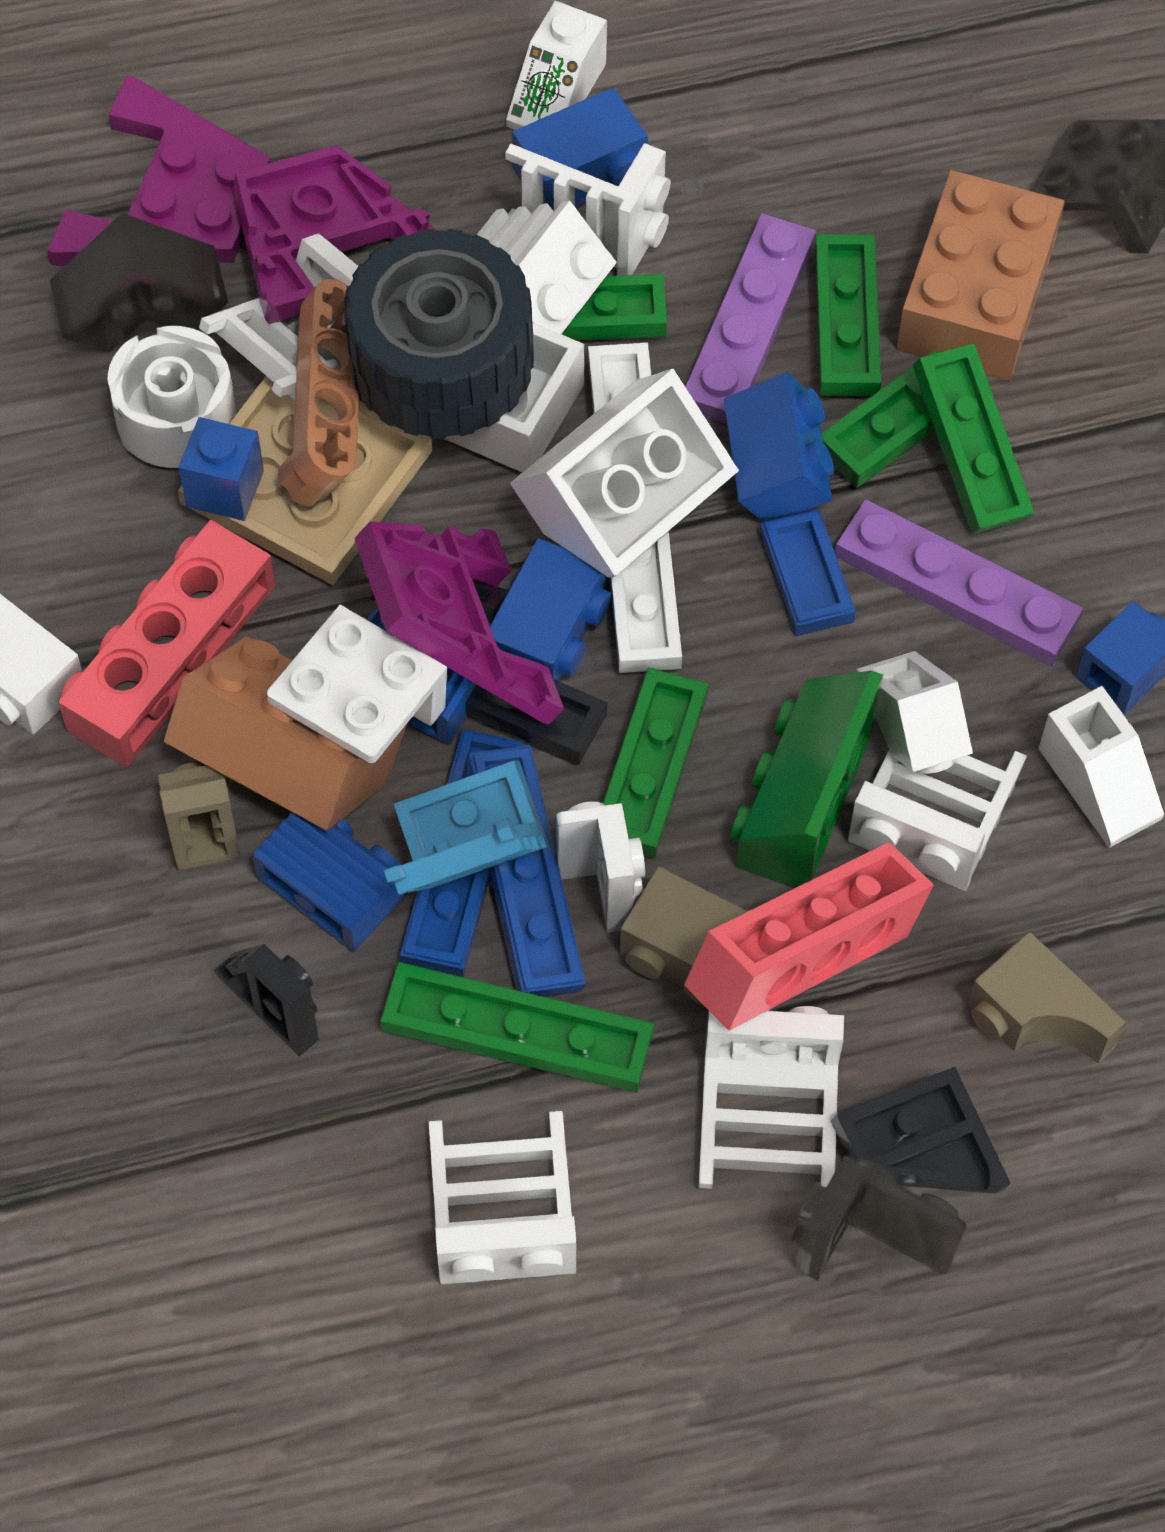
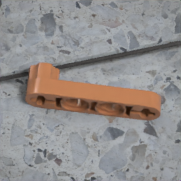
[278,279,359,507]

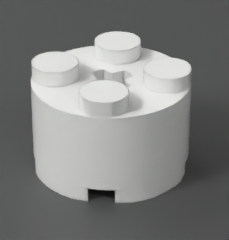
[107,326,237,468]

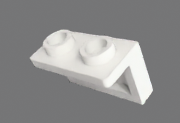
[556,802,645,933]

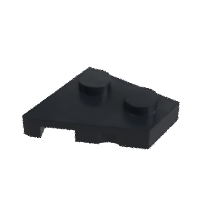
[214,944,319,1057]
[831,1067,1011,1194]

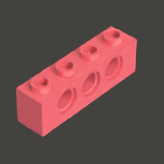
[58,519,276,768]
[684,842,934,1031]

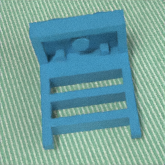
[383,760,549,895]

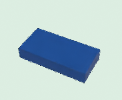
[759,509,856,637]

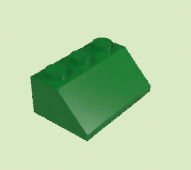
[730,670,883,888]

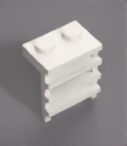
[505,143,671,276]
[477,201,617,334]
[199,233,358,400]
[848,750,1027,891]
[699,1006,844,1196]
[429,1111,576,1284]

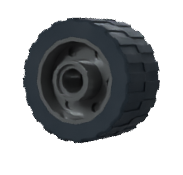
[343,229,534,439]

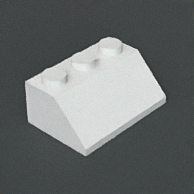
[510,369,739,578]

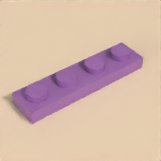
[685,213,817,425]
[835,499,1084,667]

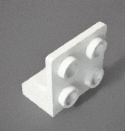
[267,605,447,763]

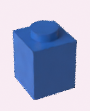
[178,417,264,521]
[1076,601,1165,715]

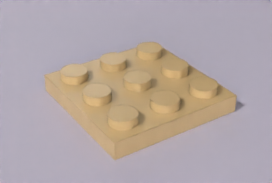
[178,376,432,586]

